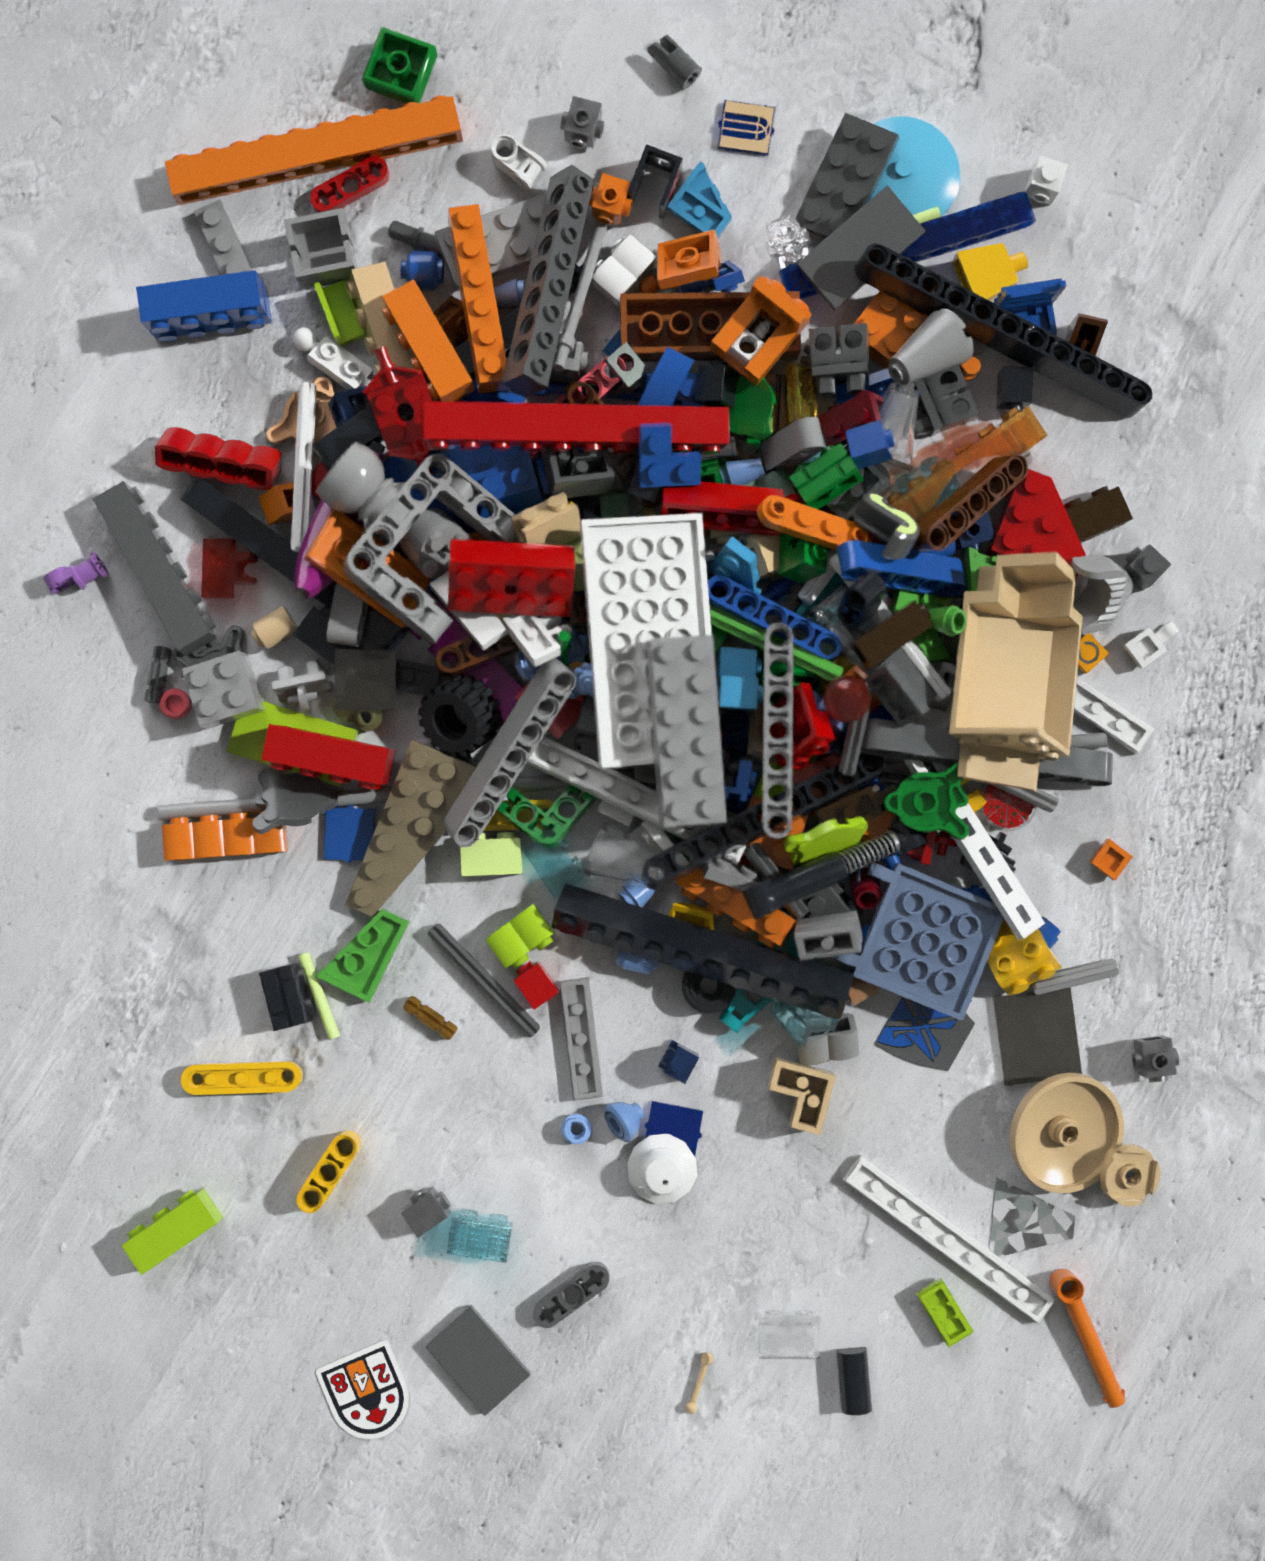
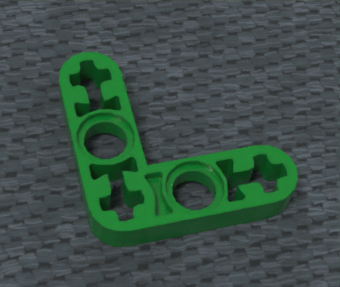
[496,785,597,849]

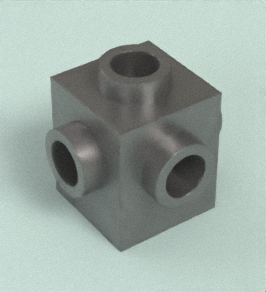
[560,96,605,149]
[1132,1035,1179,1082]

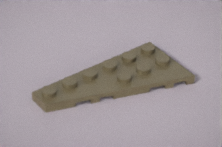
[345,739,477,917]

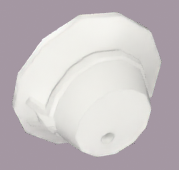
[627,1133,698,1204]

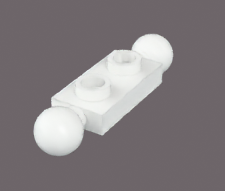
[293,328,373,400]

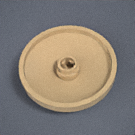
[1010,1073,1124,1193]

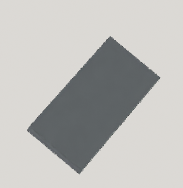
[796,185,926,311]

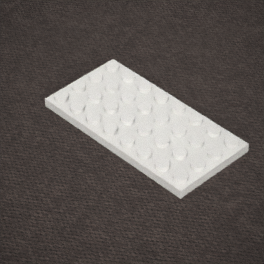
[580,513,712,768]

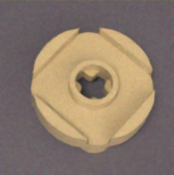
[1100,1144,1160,1206]

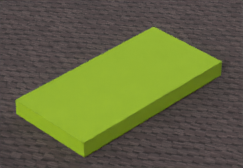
[226,701,359,787]

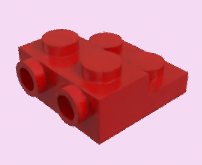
[763,682,835,770]

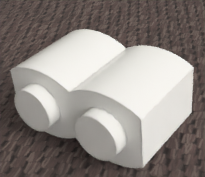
[591,235,657,307]

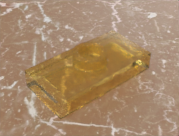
[786,362,818,423]

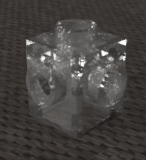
[766,213,811,269]

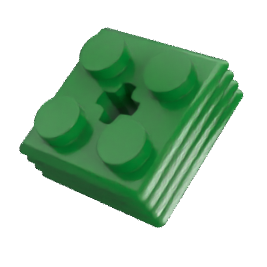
[362,27,438,104]

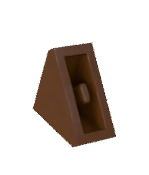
[1065,313,1108,356]

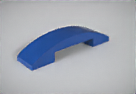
[630,347,695,462]

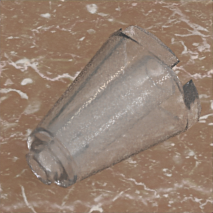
[878,382,919,466]
[583,821,664,890]

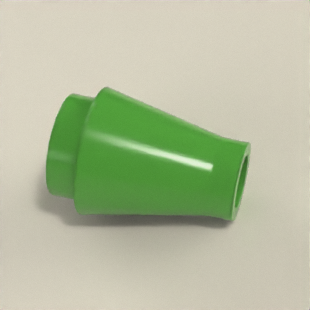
[927,606,966,636]

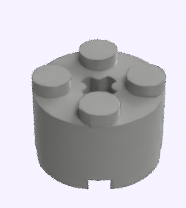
[399,508,471,578]

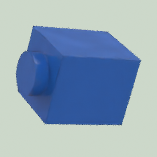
[845,420,896,470]

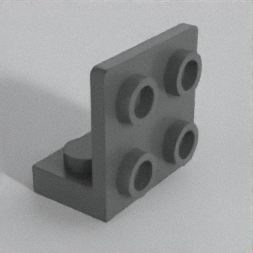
[864,648,937,727]

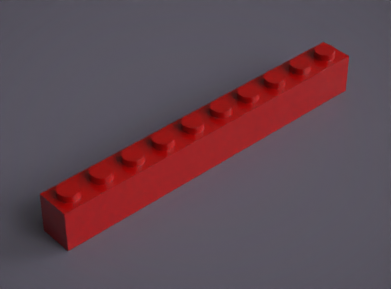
[421,401,730,454]

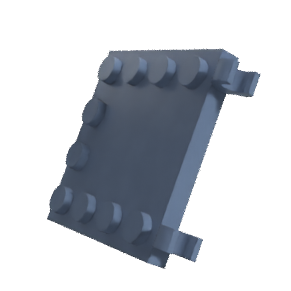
[833,863,1004,1021]

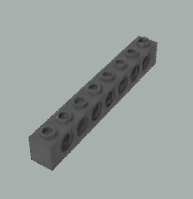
[502,164,594,397]

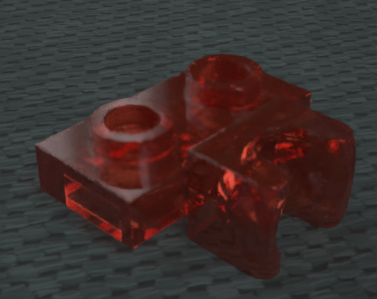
[201,538,258,599]

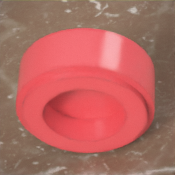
[160,689,192,719]

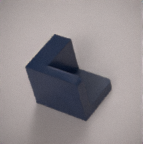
[328,386,367,427]

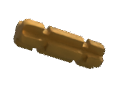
[403,996,458,1040]

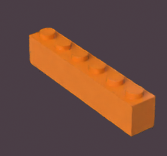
[448,204,508,394]

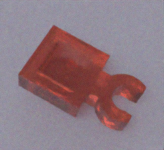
[792,752,841,785]

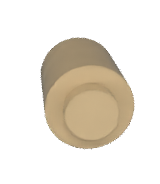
[251,605,298,649]

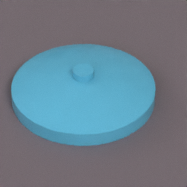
[870,116,960,230]

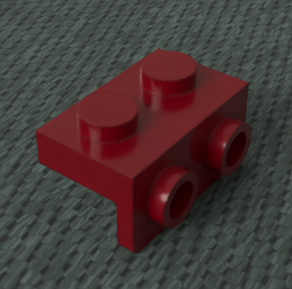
[818,390,884,447]

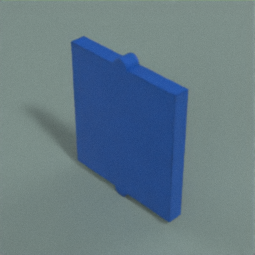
[324,805,375,863]

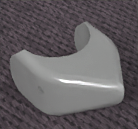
[1071,555,1134,634]

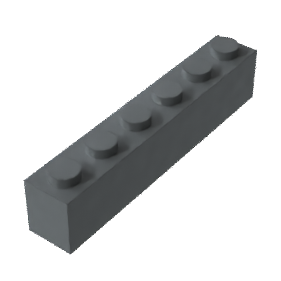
[93,481,217,656]

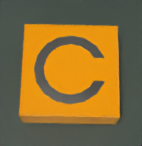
[1078,633,1109,674]

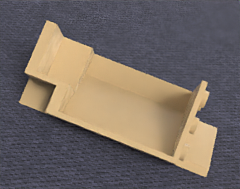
[949,552,1083,792]

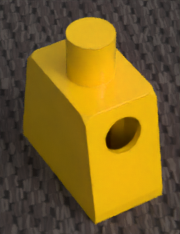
[952,243,1028,302]

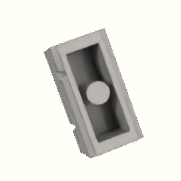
[794,911,863,961]

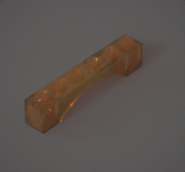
[886,406,1048,524]

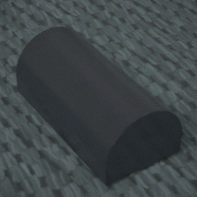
[836,1347,872,1416]

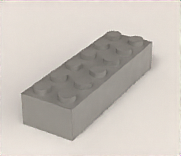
[646,635,727,827]

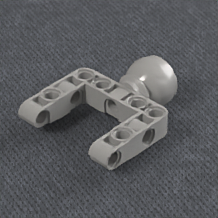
[316,442,516,644]

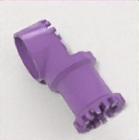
[43,552,108,594]

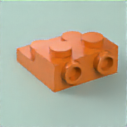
[658,229,721,290]

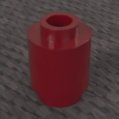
[849,867,882,910]

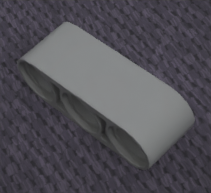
[761,417,824,474]
[327,582,368,647]

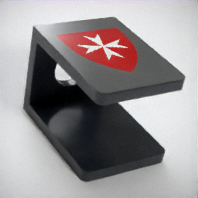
[627,144,683,219]

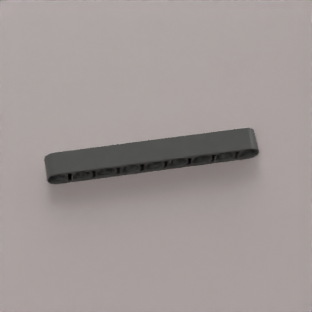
[860,719,1113,786]

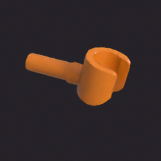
[639,275,660,293]

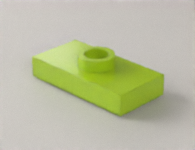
[916,1278,974,1348]

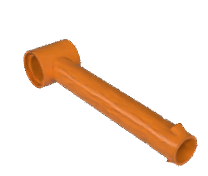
[1049,1268,1126,1408]

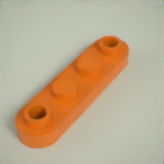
[757,495,872,551]

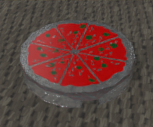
[978,782,1036,832]

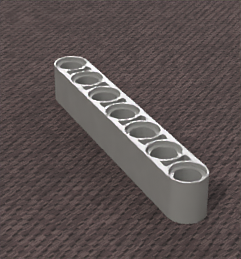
[763,623,793,839]
[444,658,576,847]

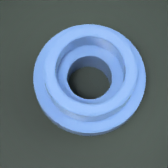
[561,1114,591,1144]

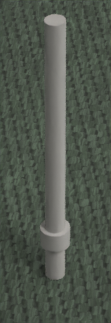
[552,222,607,372]

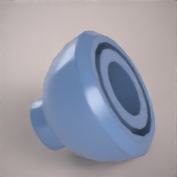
[604,1102,644,1142]

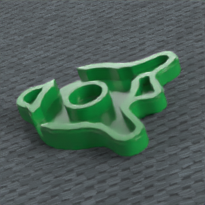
[729,371,777,441]
[883,763,969,840]

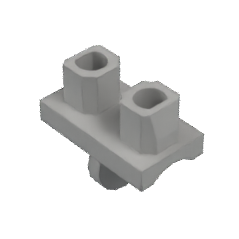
[271,660,332,711]

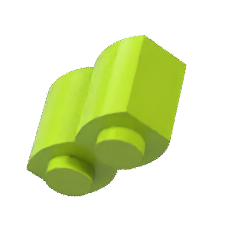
[485,903,555,969]

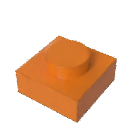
[1089,839,1133,880]

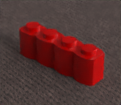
[155,427,282,491]

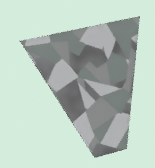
[989,1177,1075,1257]

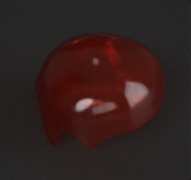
[823,675,871,723]

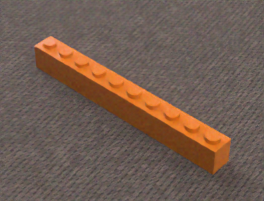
[165,95,463,206]

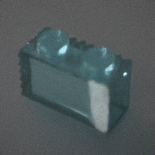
[446,1209,513,1263]

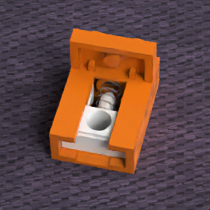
[710,276,812,386]

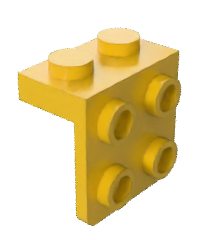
[987,919,1062,996]

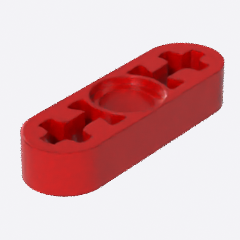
[310,156,390,213]

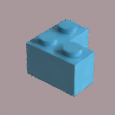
[716,647,763,712]

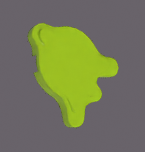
[783,817,868,867]

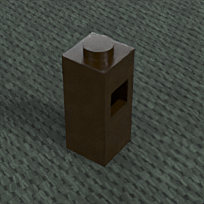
[849,600,933,669]

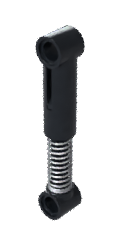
[742,821,928,920]

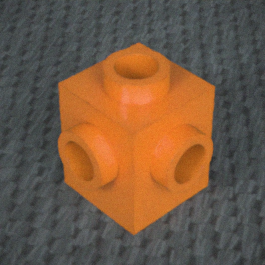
[589,173,633,226]

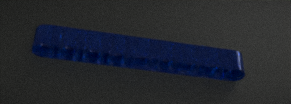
[779,192,1036,300]

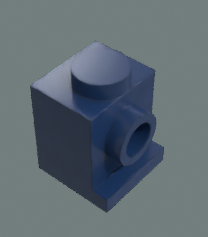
[658,1040,700,1084]

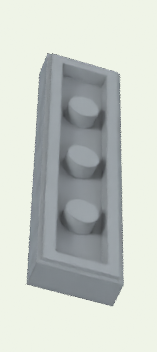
[559,977,603,1101]

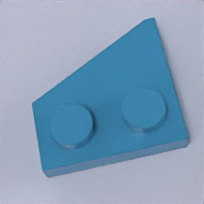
[667,161,732,238]
[708,537,762,594]

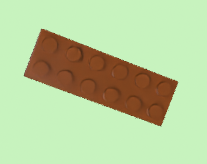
[620,291,801,362]

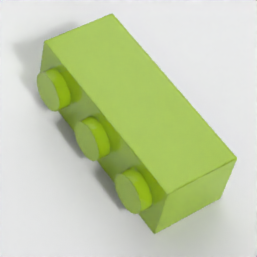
[121,1188,223,1276]

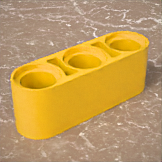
[297,1130,361,1213]

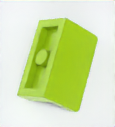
[314,280,367,347]

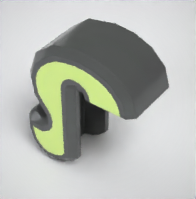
[852,493,920,560]

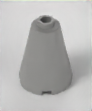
[888,308,974,385]

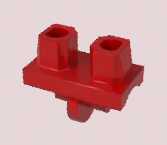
[906,830,957,866]

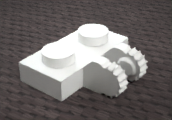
[503,614,573,667]

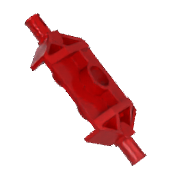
[362,346,434,475]

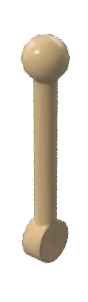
[685,1353,713,1414]

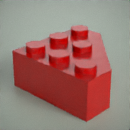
[985,468,1086,579]

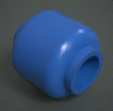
[400,251,444,291]

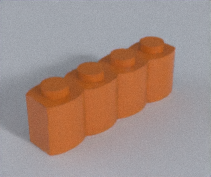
[162,811,288,861]

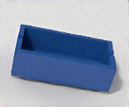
[136,270,272,342]

